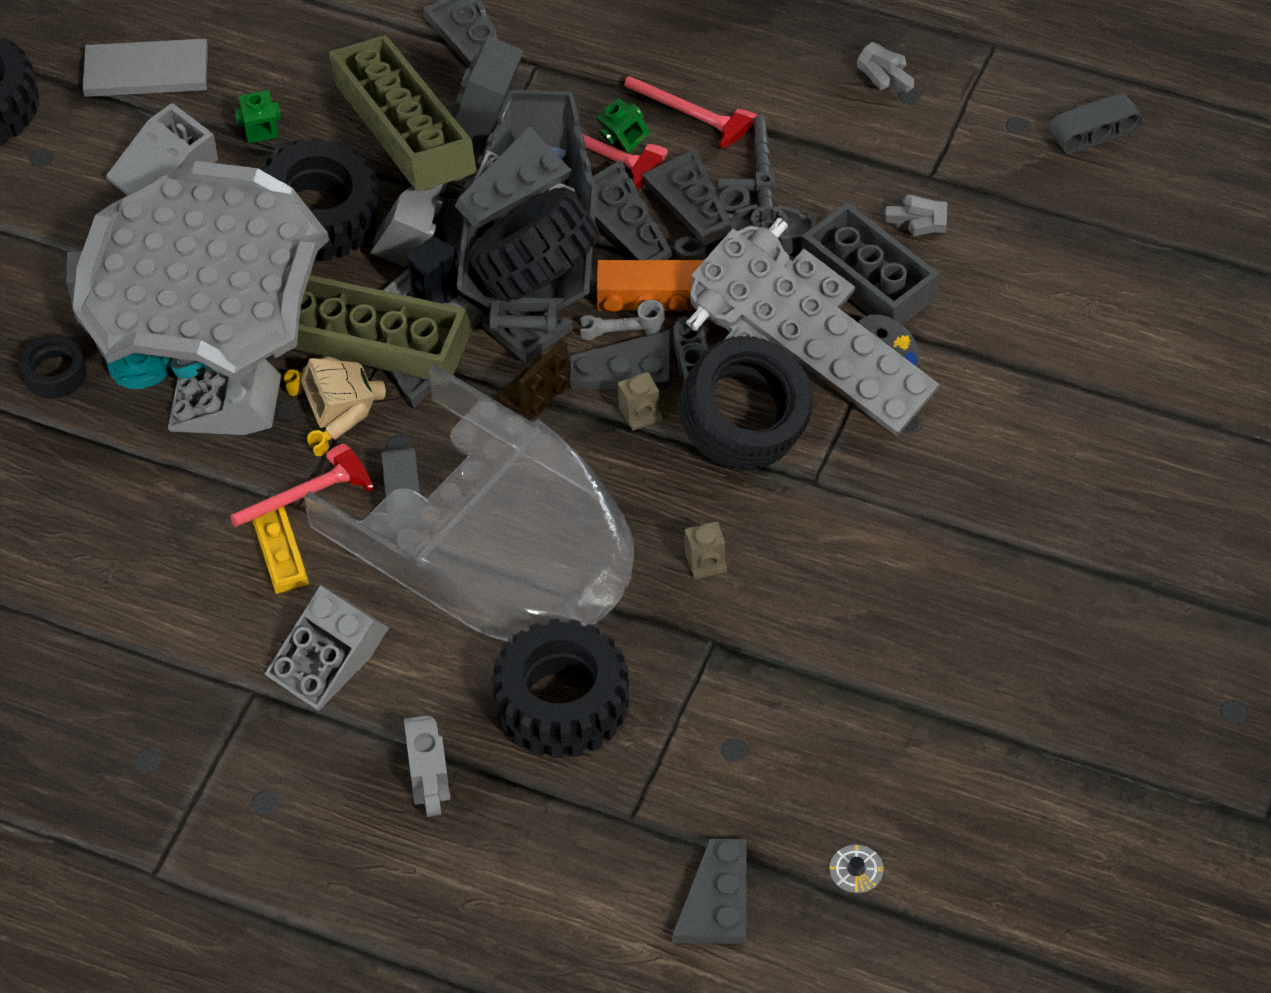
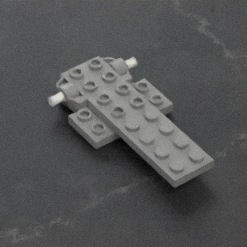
[686,218,939,437]

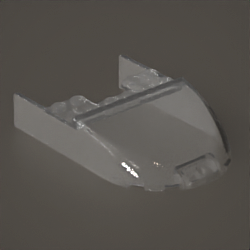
[304,365,634,641]

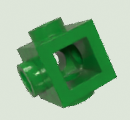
[235,90,281,143]
[596,98,651,153]

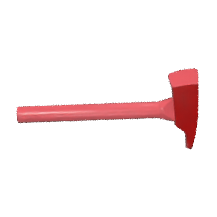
[624,76,757,149]
[582,133,668,189]
[230,444,373,527]

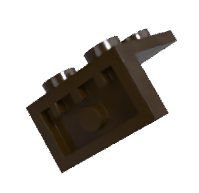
[496,340,570,424]

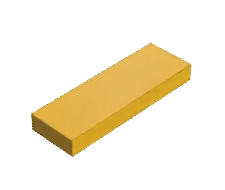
[252,506,309,594]

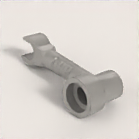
[580,300,665,340]

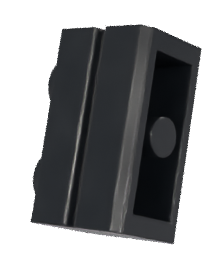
[407,236,458,304]

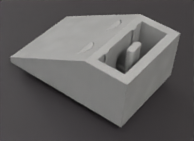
[106,103,218,195]
[370,182,448,268]
[168,359,281,435]
[264,585,389,711]

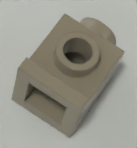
[618,372,662,431]
[685,521,727,580]

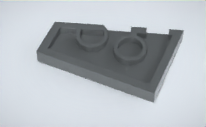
[672,839,747,944]

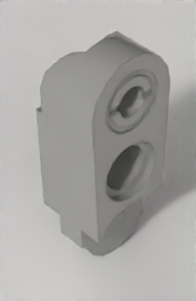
[404,716,450,817]

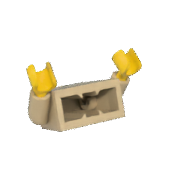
[284,356,386,456]

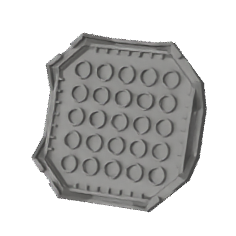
[73,161,329,381]

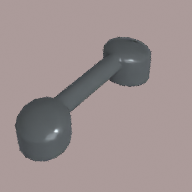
[675,185,750,260]

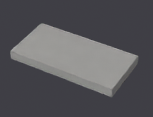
[83,39,208,97]

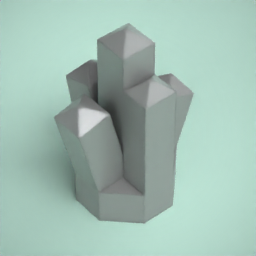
[857,42,914,93]
[881,194,947,236]

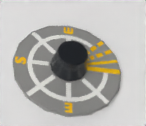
[829,844,884,894]

